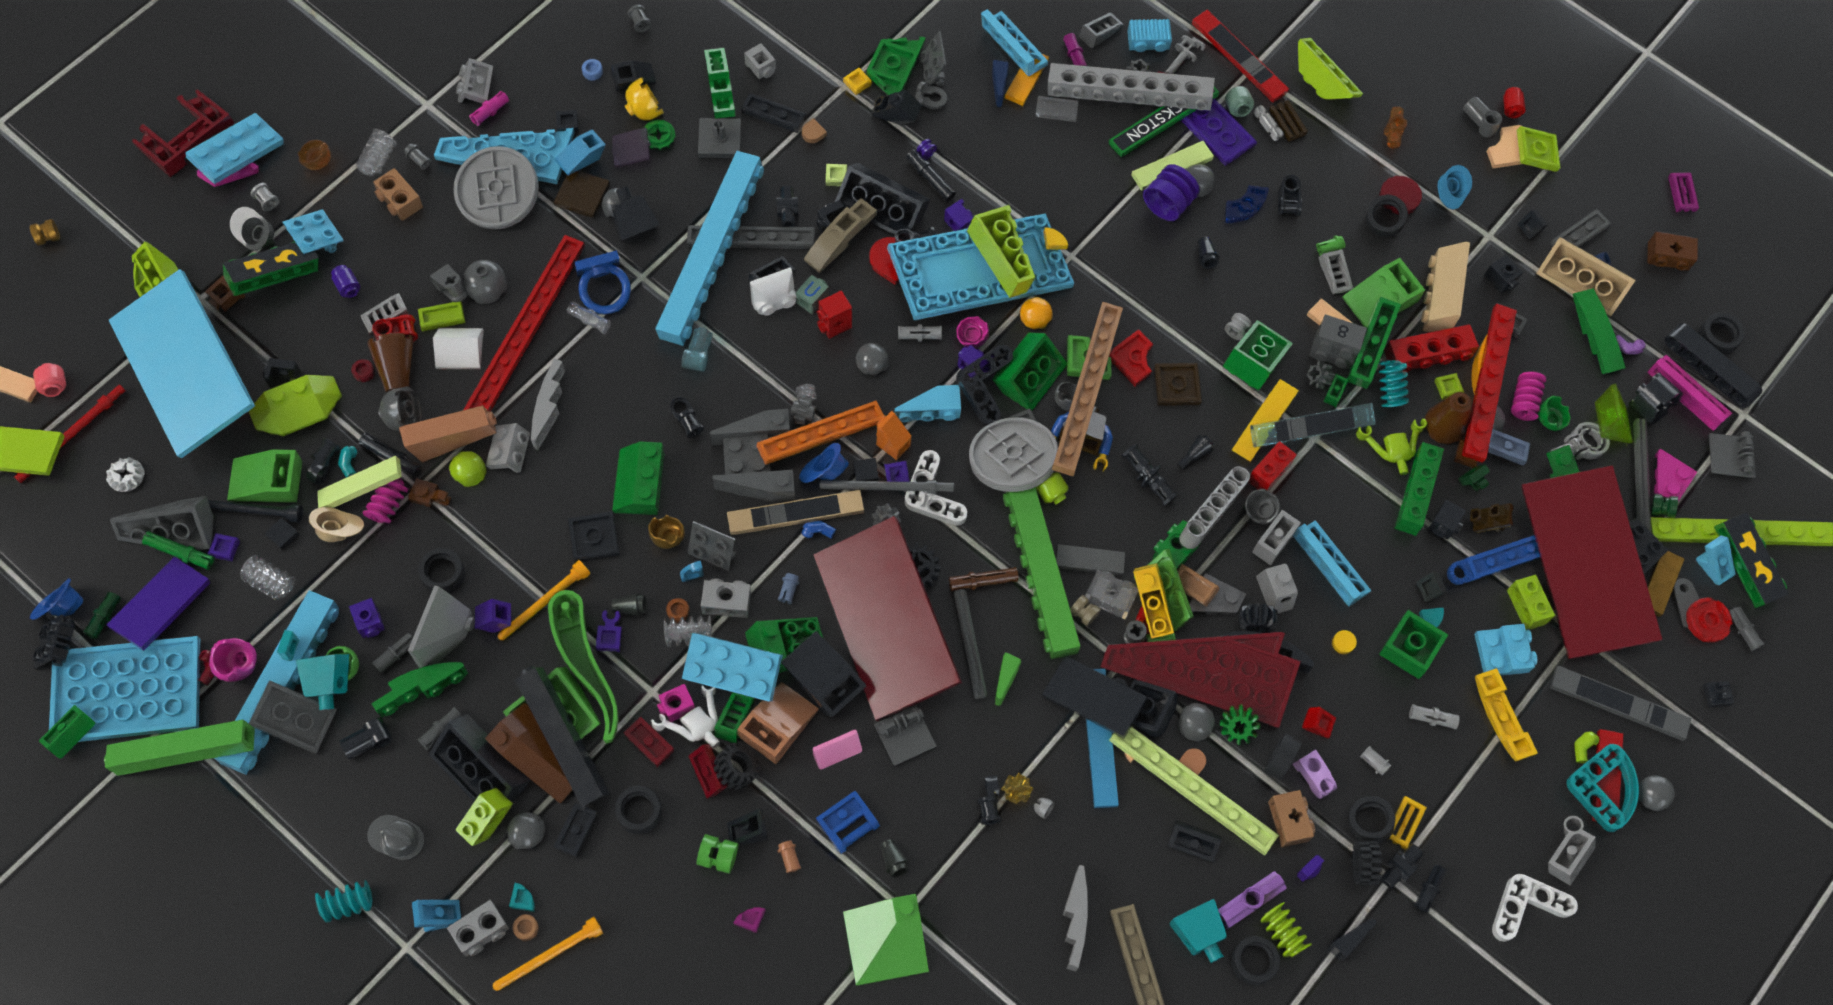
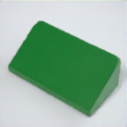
[39,705,95,759]

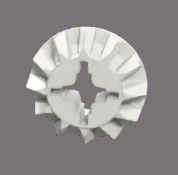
[106,457,144,492]

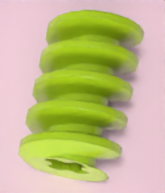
[1260,902,1312,958]

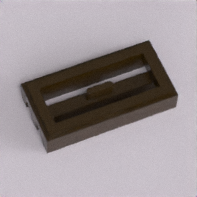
[1269,100,1308,142]

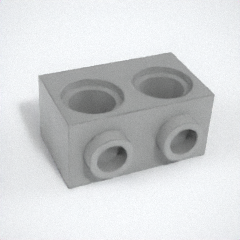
[447,900,509,957]

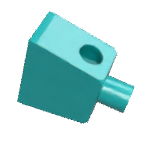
[296,654,349,710]
[1169,899,1227,963]

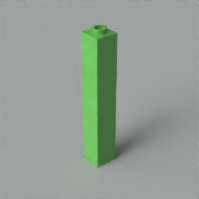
[104,720,255,776]

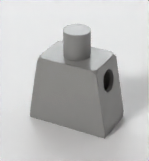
[1256,564,1298,614]

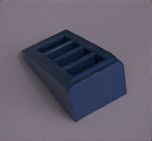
[992,60,1009,108]

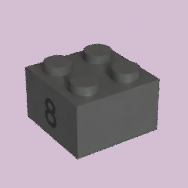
[1309,314,1367,369]

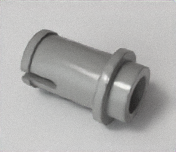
[1360,746,1391,775]

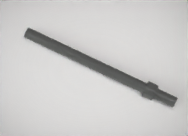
[820,480,955,494]

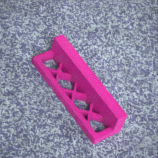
[1648,355,1732,431]

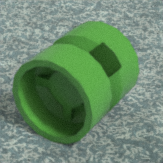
[696,834,739,874]

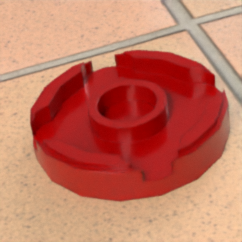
[1686,597,1732,643]

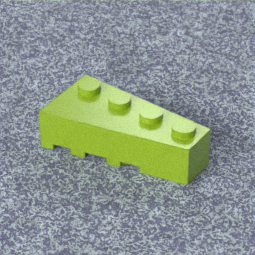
[967,205,1035,298]

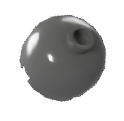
[463,260,508,304]
[378,386,421,432]

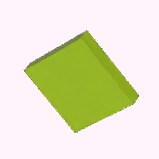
[1517,126,1560,172]

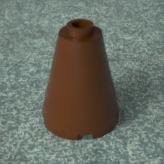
[367,333,413,393]
[1424,392,1472,445]

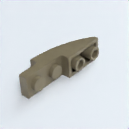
[804,198,877,273]

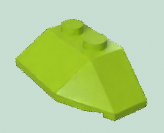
[1298,38,1363,99]
[132,242,178,297]
[249,375,342,436]

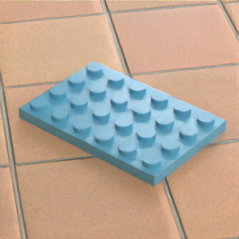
[49,636,201,742]

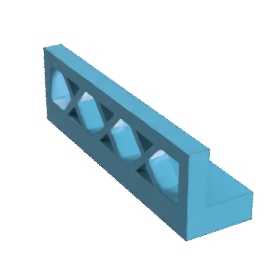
[981,9,1048,77]
[1293,520,1371,607]

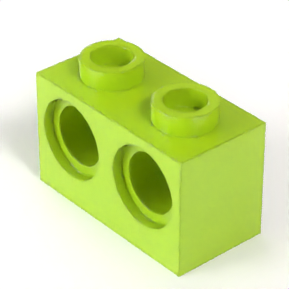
[1507,575,1555,630]
[456,788,513,846]

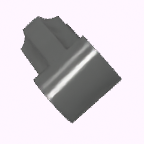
[1463,97,1502,138]

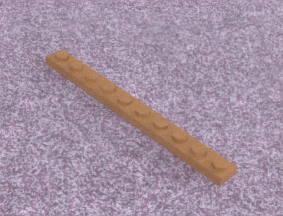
[1052,302,1123,476]

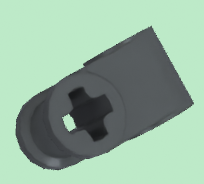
[429,264,468,302]

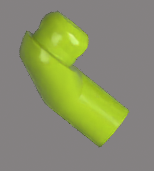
[1574,732,1599,764]

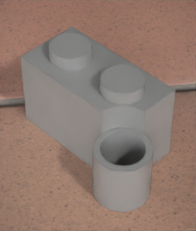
[1548,816,1596,886]

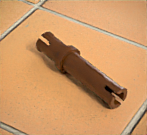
[949,567,1019,591]

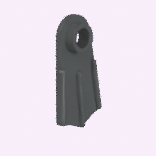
[1673,578,1700,628]

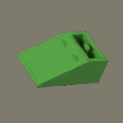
[1342,258,1425,328]
[227,450,303,503]

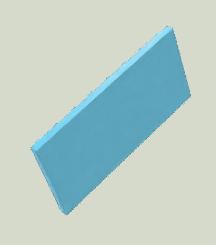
[887,213,1074,320]
[109,269,255,458]

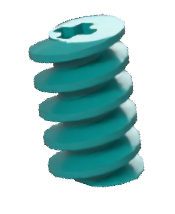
[1379,360,1409,407]
[315,880,372,923]

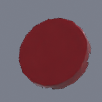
[1379,176,1422,215]

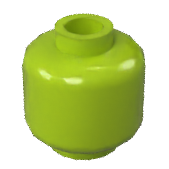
[1035,472,1069,505]

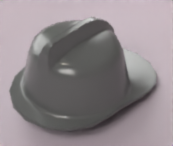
[230,207,276,250]
[367,815,424,860]

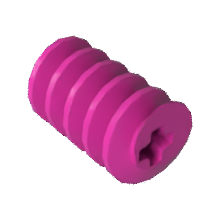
[1511,372,1547,421]
[363,478,408,523]

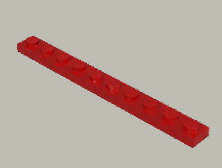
[464,235,585,412]

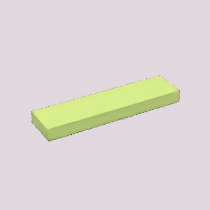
[1131,141,1214,191]
[317,456,402,508]

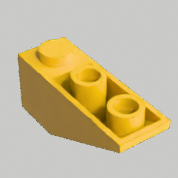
[1133,563,1174,639]

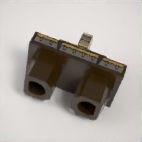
[1470,503,1513,533]

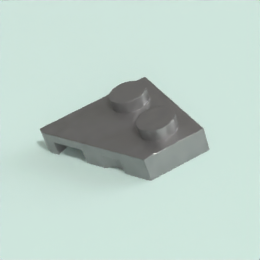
[1189,573,1246,616]

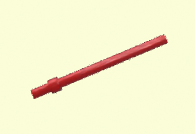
[14,384,126,483]

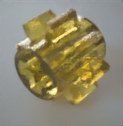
[1002,773,1033,804]

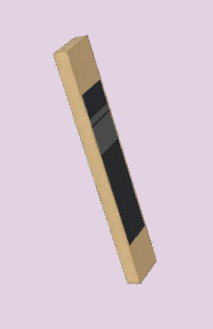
[727,490,864,535]

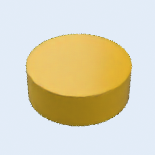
[1332,630,1357,654]

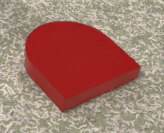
[869,237,903,285]

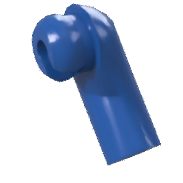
[801,521,837,539]

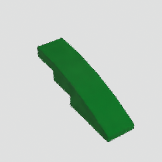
[704,48,736,119]
[1572,288,1626,374]

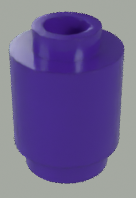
[331,265,361,298]

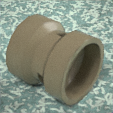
[1070,595,1101,627]

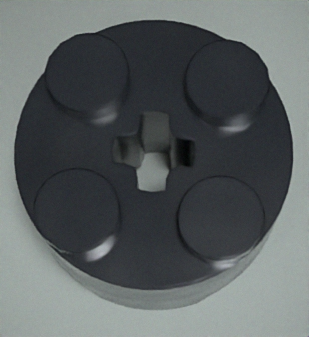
[1628,372,1683,424]

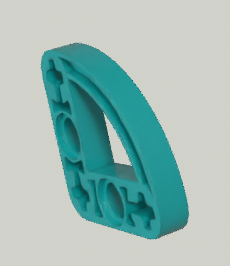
[1566,744,1639,832]

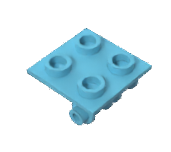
[283,209,344,254]

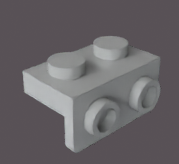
[486,423,530,473]

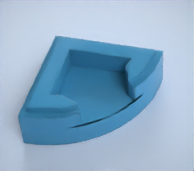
[680,560,704,582]

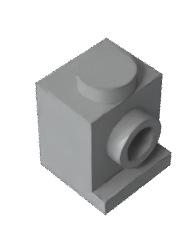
[744,43,776,79]

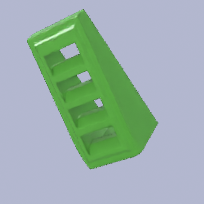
[995,652,1021,706]

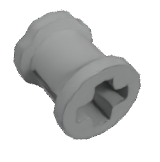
[251,183,279,211]

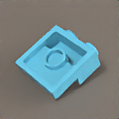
[1474,624,1537,676]

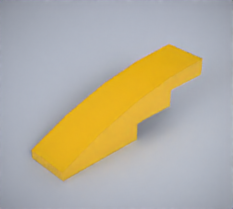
[1232,379,1299,462]

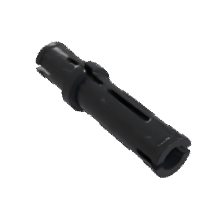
[906,149,956,202]
[359,432,422,478]

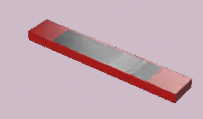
[1192,9,1289,103]

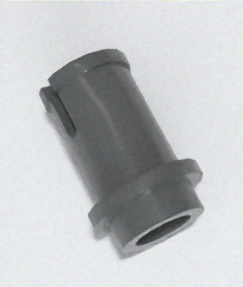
[404,144,431,170]

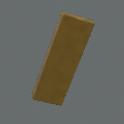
[1647,551,1684,617]

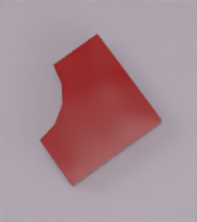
[1109,329,1153,386]

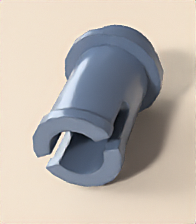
[778,573,800,604]

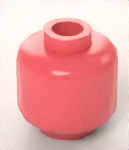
[33,363,67,397]

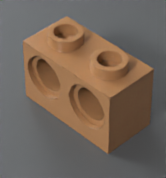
[373,168,423,221]

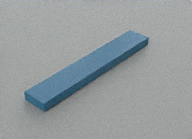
[1086,669,1119,808]

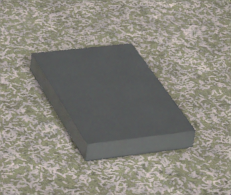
[249,680,337,754]

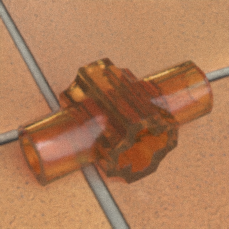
[1384,107,1407,148]

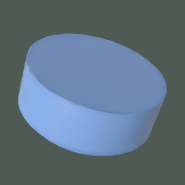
[582,59,603,80]

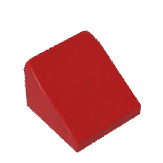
[1302,707,1336,739]

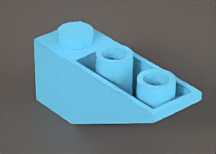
[894,385,961,422]

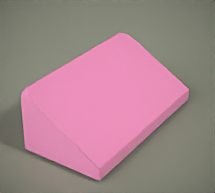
[812,730,862,770]

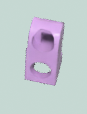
[1293,750,1337,799]

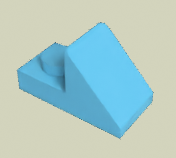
[1696,535,1736,585]

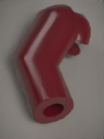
[198,650,214,686]

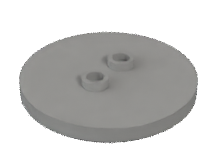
[454,146,539,230]
[969,417,1058,492]

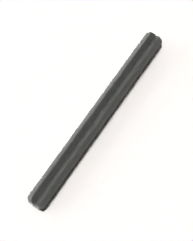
[1633,418,1651,532]

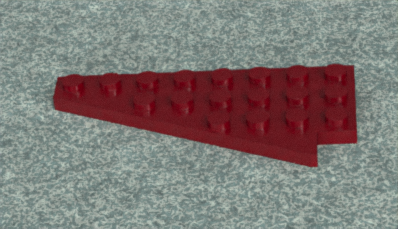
[1101,632,1301,728]

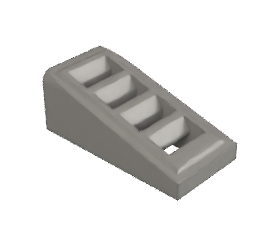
[1318,250,1353,295]
[360,293,409,334]

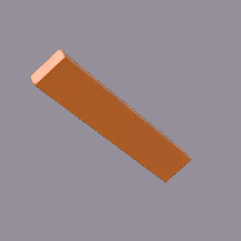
[756,400,884,465]

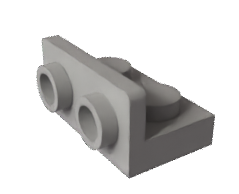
[456,58,493,103]

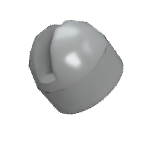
[1034,798,1055,819]

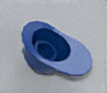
[799,443,849,483]
[30,578,83,620]

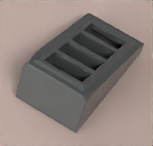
[1079,12,1124,48]

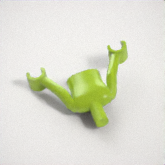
[1356,419,1427,475]

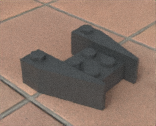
[710,409,795,503]

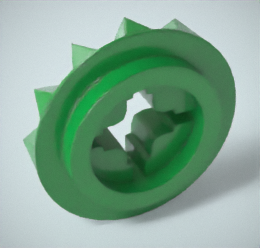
[642,120,675,151]

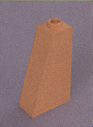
[399,406,497,463]

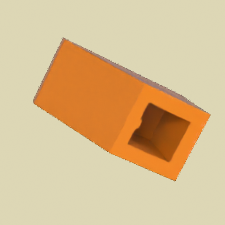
[876,411,912,460]

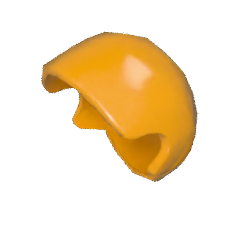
[1020,297,1053,329]

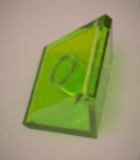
[1595,384,1633,443]

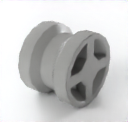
[1225,313,1252,340]

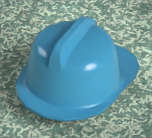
[1437,165,1472,210]

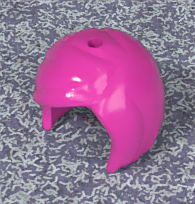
[209,638,257,682]

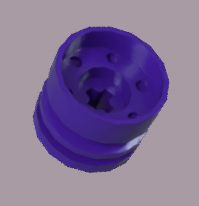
[1143,164,1200,221]

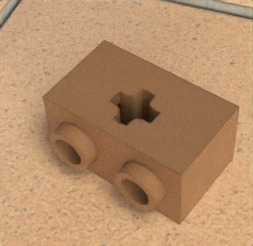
[1268,790,1315,847]

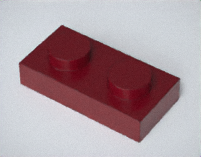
[624,717,674,767]
[689,744,728,798]

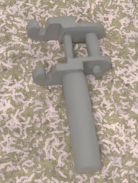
[1165,35,1206,74]

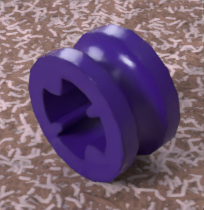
[916,139,937,160]

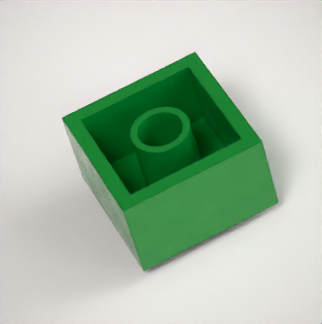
[1379,610,1448,679]

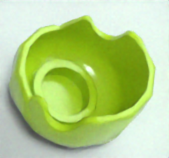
[449,451,487,487]

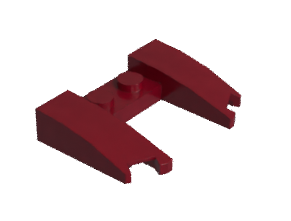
[132,89,235,177]

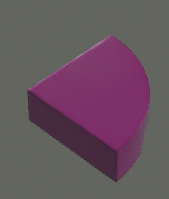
[734,907,766,933]

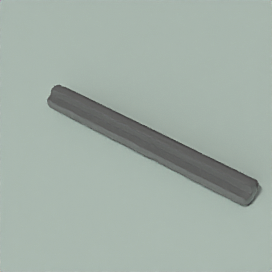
[954,589,987,699]

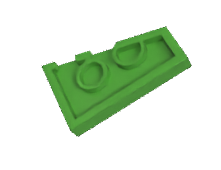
[1134,549,1194,631]

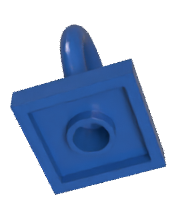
[575,250,631,314]

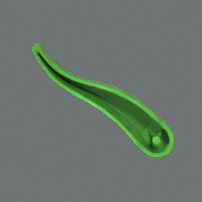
[548,590,618,744]

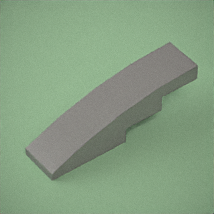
[531,358,565,450]
[1063,865,1088,972]

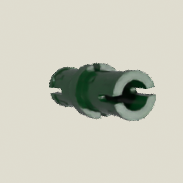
[83,592,122,639]

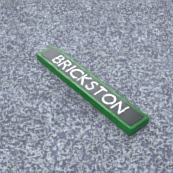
[1109,87,1219,158]

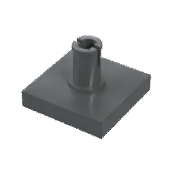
[698,118,741,158]

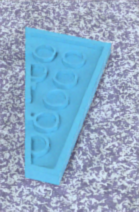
[434,128,575,184]

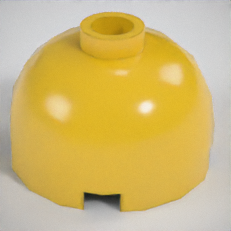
[624,78,664,121]

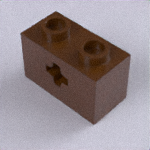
[1647,232,1698,270]

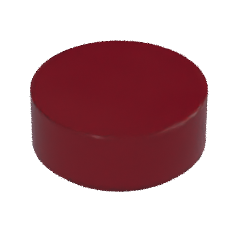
[351,359,375,382]

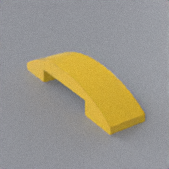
[1475,668,1538,762]

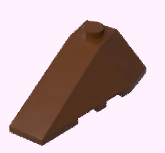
[485,703,573,803]

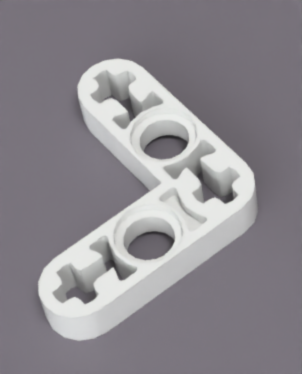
[905,450,967,526]
[1492,874,1578,942]

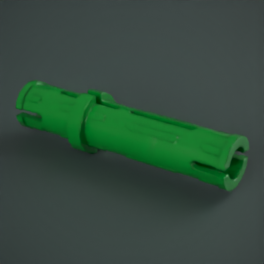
[142,531,215,570]

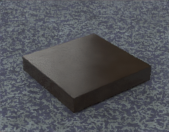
[554,171,610,218]
[1154,363,1202,406]

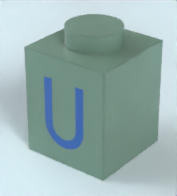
[795,275,829,315]

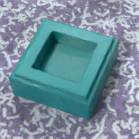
[277,630,299,661]

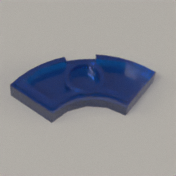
[1225,185,1269,223]

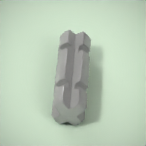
[1253,105,1284,141]

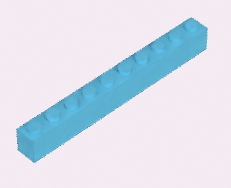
[655,151,764,346]

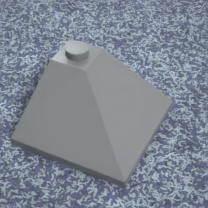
[408,585,475,668]

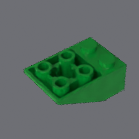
[745,617,823,673]

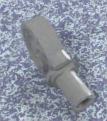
[1551,422,1610,460]

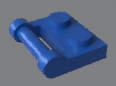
[816,791,880,854]

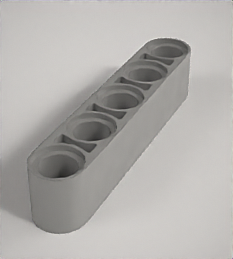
[1179,466,1250,549]

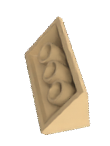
[1536,237,1635,316]

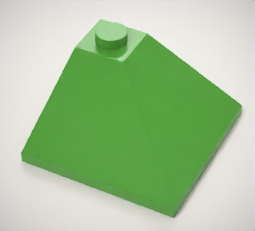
[503,667,601,740]
[843,894,929,986]

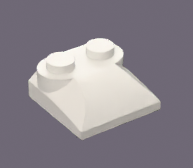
[750,267,796,316]

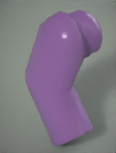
[1616,335,1646,355]

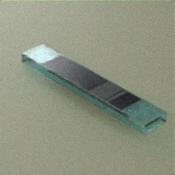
[1250,403,1376,447]

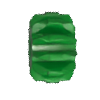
[1220,704,1260,745]

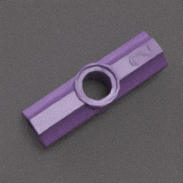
[1218,871,1287,929]

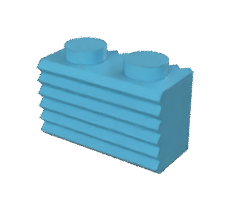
[1127,19,1172,52]

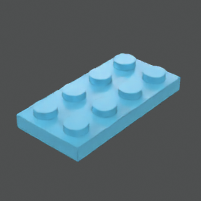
[186,113,284,184]
[682,633,783,702]

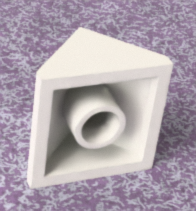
[433,328,484,369]

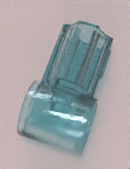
[681,327,713,372]

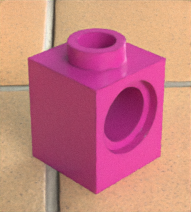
[657,684,695,722]

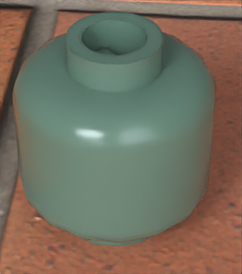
[1225,86,1254,117]

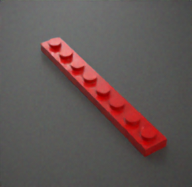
[1462,304,1517,463]

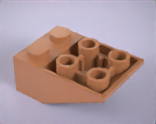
[737,682,819,764]

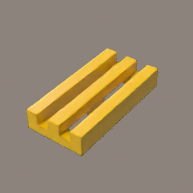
[1388,796,1427,849]

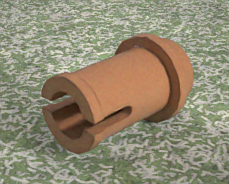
[777,840,801,873]

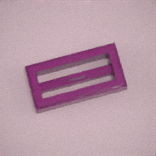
[1668,173,1699,212]

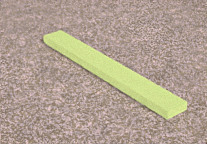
[1109,727,1279,856]

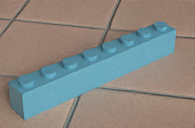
[214,590,339,775]

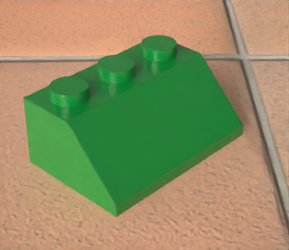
[992,332,1067,411]
[612,441,665,515]

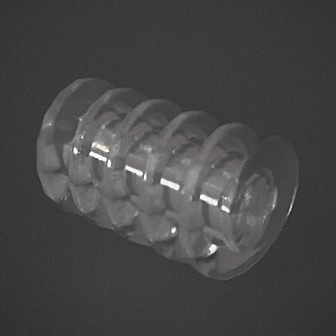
[356,129,397,176]
[240,555,296,601]
[664,615,712,647]

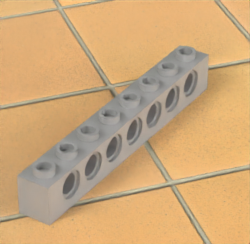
[1048,63,1215,111]

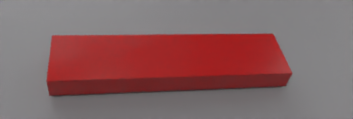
[1592,729,1623,824]

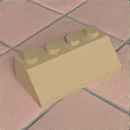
[1421,242,1470,332]

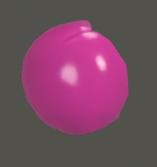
[956,316,989,349]

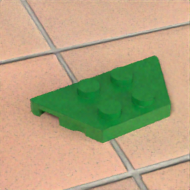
[866,37,926,95]

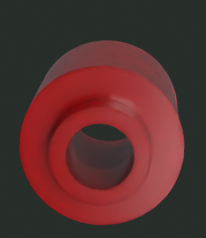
[1503,87,1526,119]

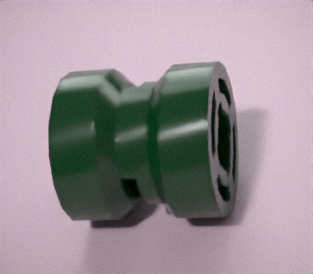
[1651,493,1678,518]

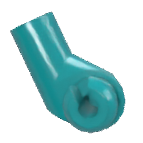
[338,446,358,478]

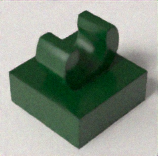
[1458,464,1490,491]

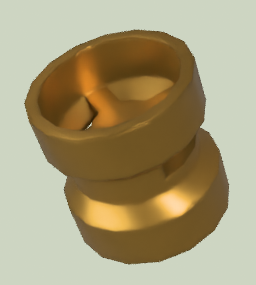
[30,219,60,246]

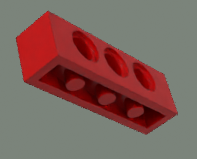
[1384,324,1479,372]

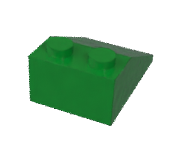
[1223,320,1293,391]

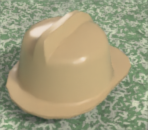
[309,507,364,542]

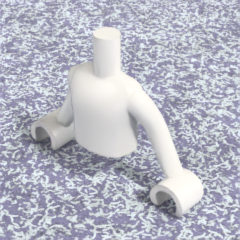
[652,686,720,749]

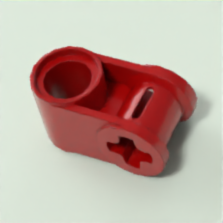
[372,314,418,342]

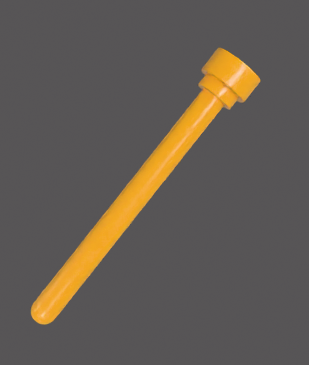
[498,560,591,641]
[493,917,604,991]

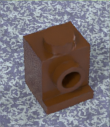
[205,276,245,312]

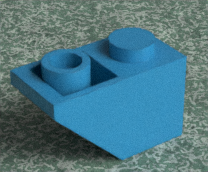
[555,129,606,175]

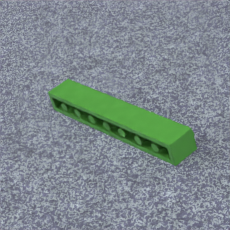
[1003,487,1080,659]

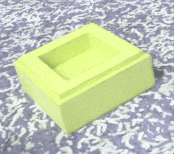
[826,164,847,186]

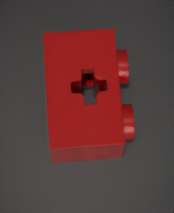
[817,290,852,339]
[1248,441,1297,491]

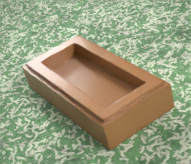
[1177,564,1220,607]

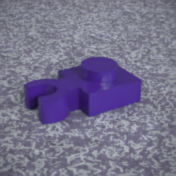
[596,610,622,652]

